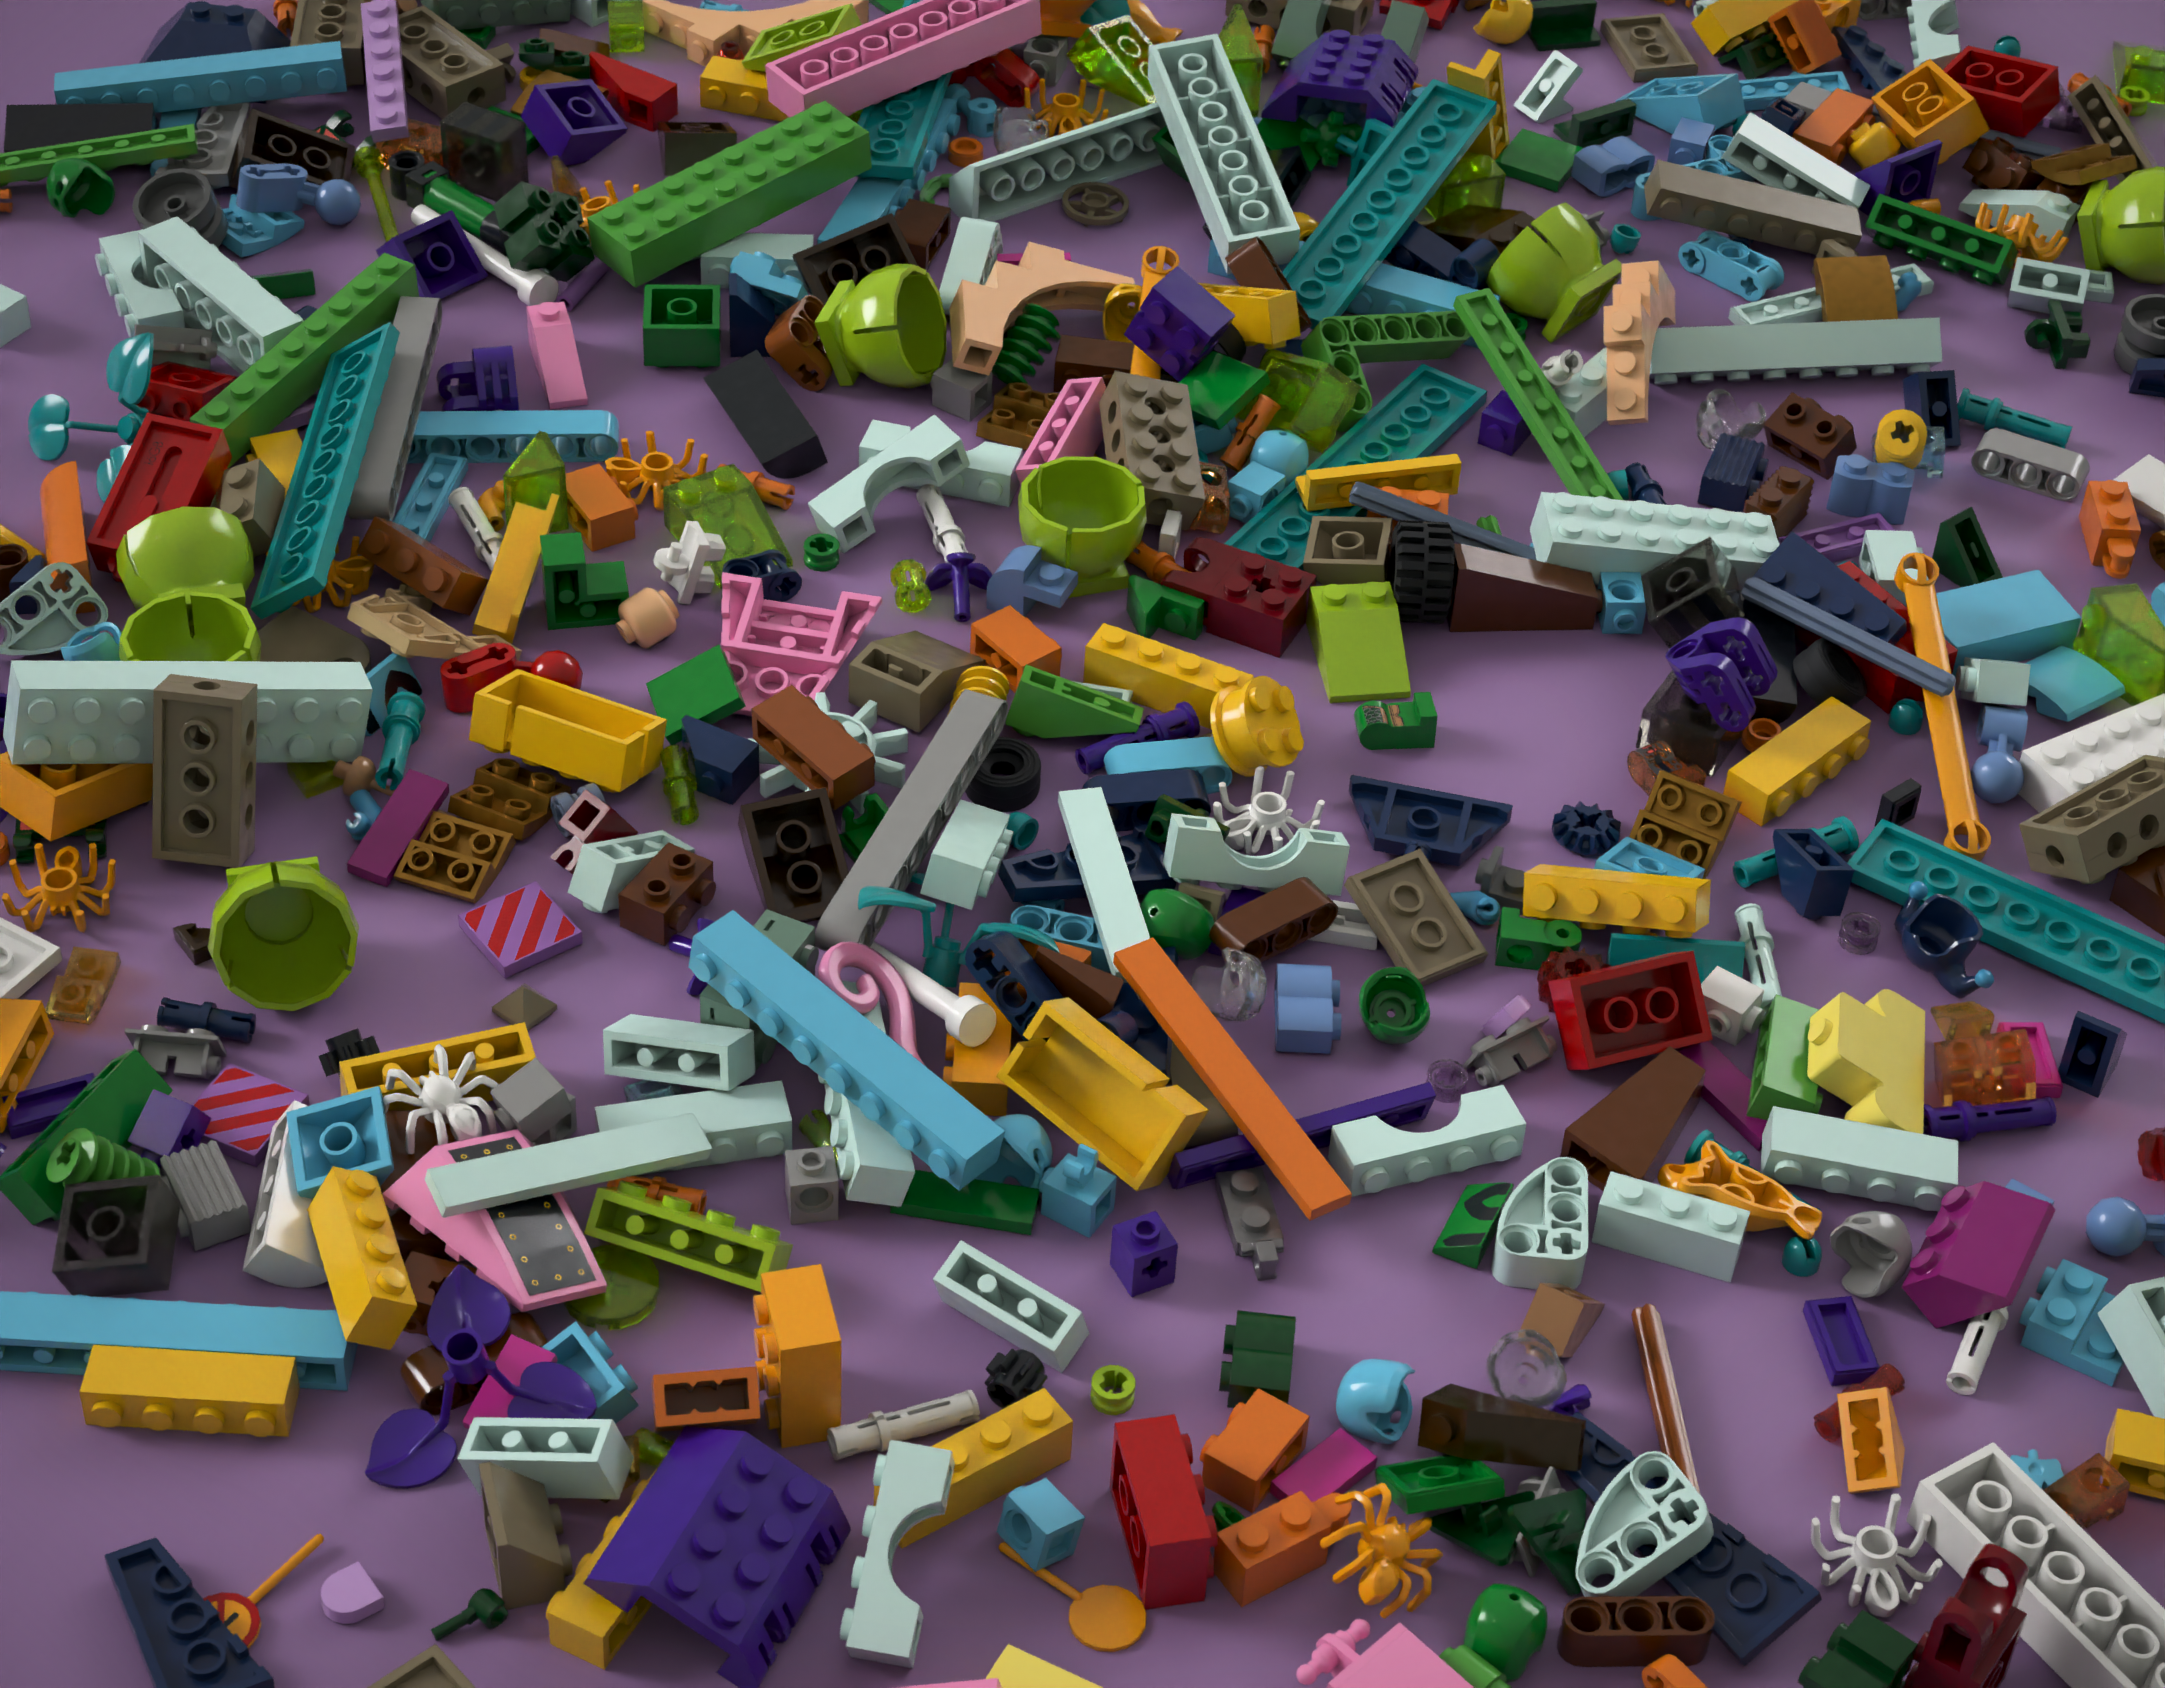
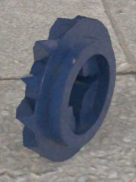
[1552,801,1621,855]

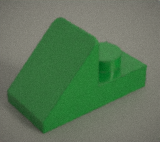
[1126,574,1205,640]

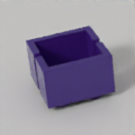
[1124,266,1235,382]

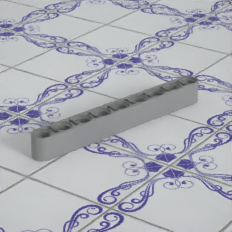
[348,296,442,521]
[815,689,1008,951]

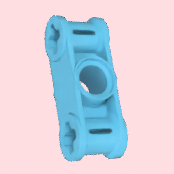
[1678,230,1784,302]

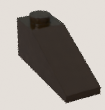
[1418,1383,1586,1471]

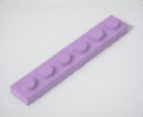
[361,0,409,143]

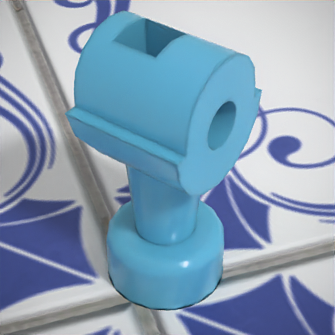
[944,83,997,138]

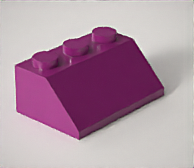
[1901,1181,2056,1328]

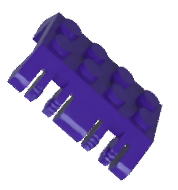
[1261,30,1419,128]
[583,1426,851,1688]

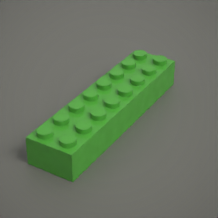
[587,100,872,288]

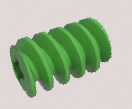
[46,1128,160,1219]

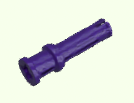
[1075,701,1200,774]
[1923,1096,2057,1142]

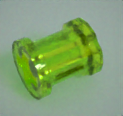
[890,559,931,613]

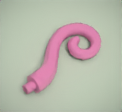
[818,942,924,1065]

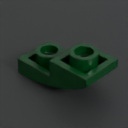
[519,38,590,79]

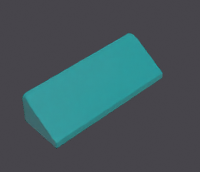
[1605,933,1745,983]

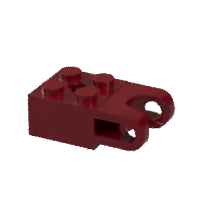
[1158,537,1317,658]
[1904,1543,2028,1688]

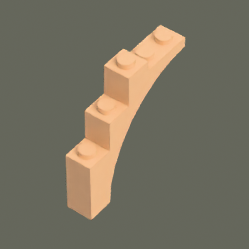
[642,0,869,67]
[950,242,1135,376]
[1604,260,1675,425]

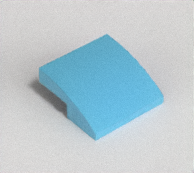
[222,194,305,258]
[2025,645,2125,722]

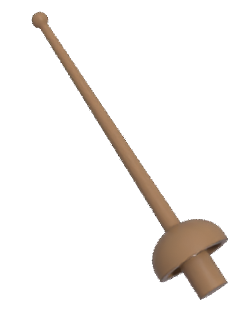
[333,755,455,817]

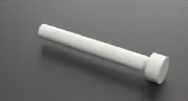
[411,204,559,306]
[870,941,996,1047]

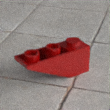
[589,51,678,132]

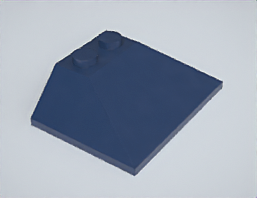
[140,1,291,104]

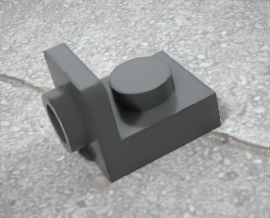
[1475,845,1527,917]

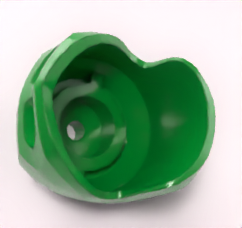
[46,158,115,218]
[1140,888,1214,960]
[1359,967,1430,1045]
[1464,1583,1548,1683]

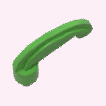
[919,173,952,204]

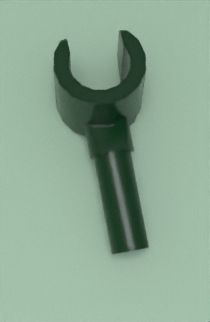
[431,1588,508,1641]

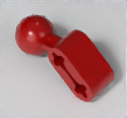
[947,48,1040,108]
[440,643,583,713]

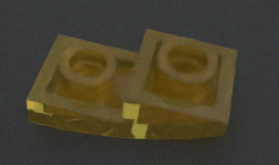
[45,946,121,1025]

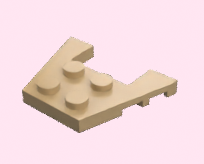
[347,583,522,661]

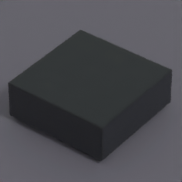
[1874,778,1922,827]

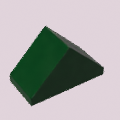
[1932,507,2003,587]

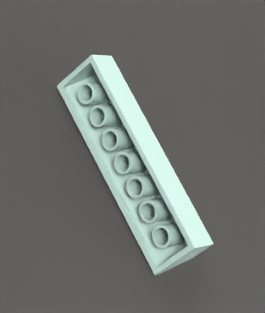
[949,102,1166,222]
[1649,317,1942,385]

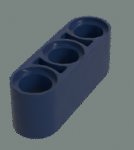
[1082,769,1211,832]

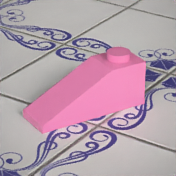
[526,302,588,410]

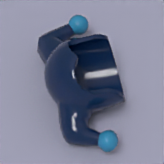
[1894,881,1994,998]

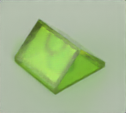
[503,431,569,533]

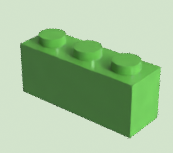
[1746,994,1823,1120]

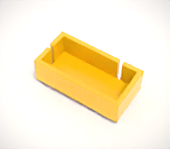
[469,669,667,793]
[996,997,1209,1191]

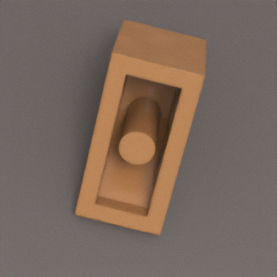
[1517,1283,1605,1362]

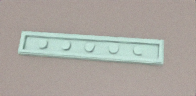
[1728,263,1934,325]
[1058,787,1150,983]
[424,1112,712,1218]

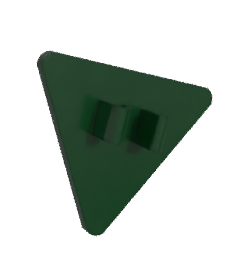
[1508,1488,1587,1596]
[1429,1491,1535,1566]

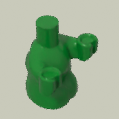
[1300,111,1363,167]

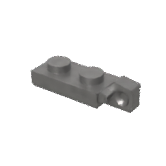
[1215,1167,1284,1281]

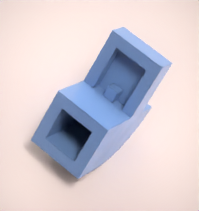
[986,545,1078,617]

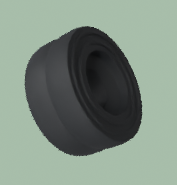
[1793,638,1867,708]
[965,737,1041,812]

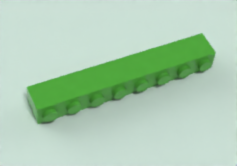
[190,253,419,469]

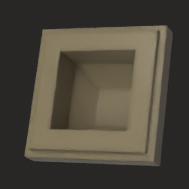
[492,983,557,1031]

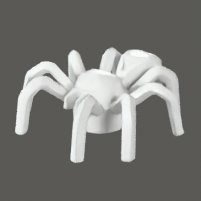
[1213,766,1325,855]
[382,1044,499,1154]
[1811,1494,1943,1617]

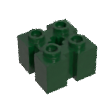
[493,181,595,282]
[1798,1609,1918,1688]

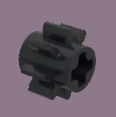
[318,1028,380,1079]
[985,1349,1048,1409]

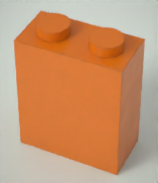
[651,1366,761,1432]

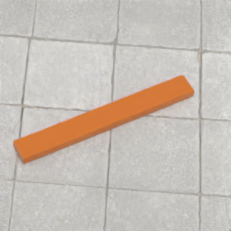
[1113,938,1352,1221]

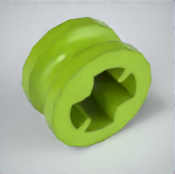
[2119,86,2150,117]
[1090,1365,1136,1415]

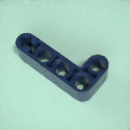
[1384,220,1500,290]
[965,931,1139,1048]

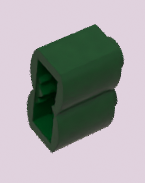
[1219,1310,1296,1408]

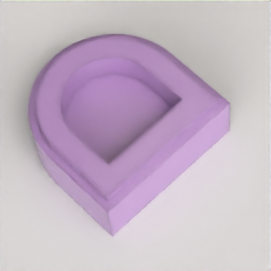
[1481,994,1532,1039]
[321,1561,385,1624]

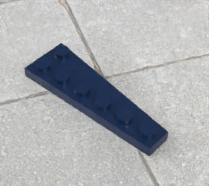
[1560,1411,1822,1666]

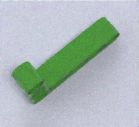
[1301,311,1471,432]

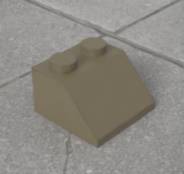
[212,458,285,557]
[1303,516,1393,586]
[479,1462,573,1610]

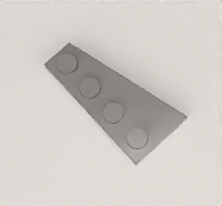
[154,102,252,189]

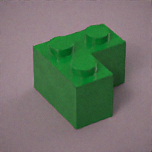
[540,532,629,630]

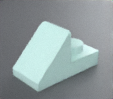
[1513,50,1584,124]

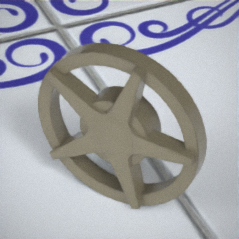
[1062,182,1129,227]

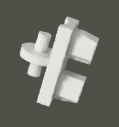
[653,521,726,604]

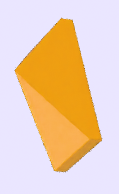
[1837,1387,1905,1494]

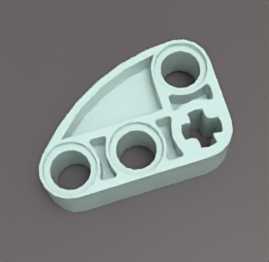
[939,217,1003,315]
[0,562,108,655]
[1491,1157,1589,1289]
[1576,1451,1713,1597]

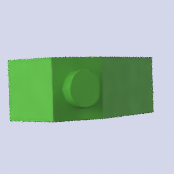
[1005,664,1144,739]

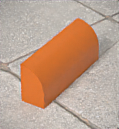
[40,461,96,614]

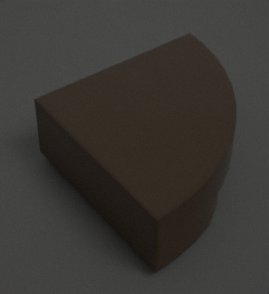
[173,923,212,966]

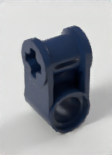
[721,549,802,602]

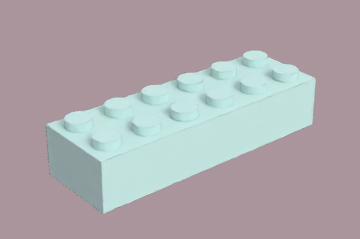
[138,216,303,375]
[1530,492,1779,598]

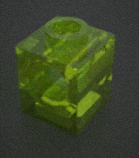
[608,0,645,53]

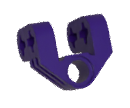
[437,345,519,411]
[1665,617,1778,732]

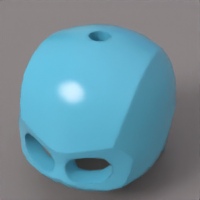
[1250,430,1309,489]
[60,622,122,661]
[975,1114,1053,1189]
[1336,1358,1415,1444]

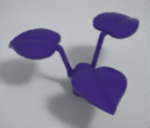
[365,1264,597,1489]

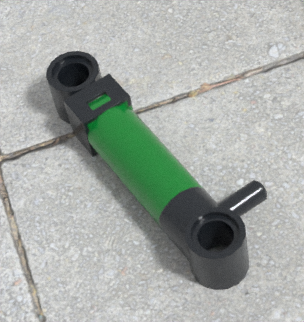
[388,151,509,257]

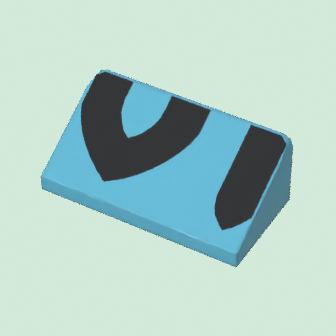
[365,653,423,736]

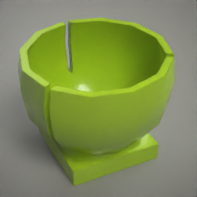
[2077,166,2165,285]
[1486,202,1622,343]
[814,264,947,388]
[1018,456,1147,598]
[116,507,255,634]
[119,591,261,662]
[208,856,359,1011]

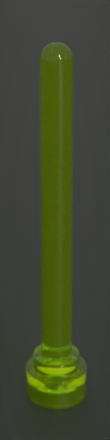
[353,146,399,242]

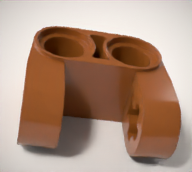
[765,295,832,391]

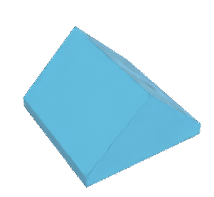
[286,1086,394,1199]

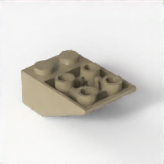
[849,631,986,733]

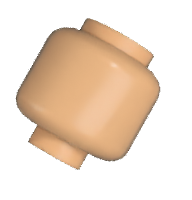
[616,587,680,649]

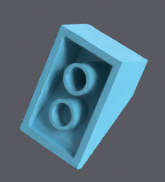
[1615,73,1746,134]

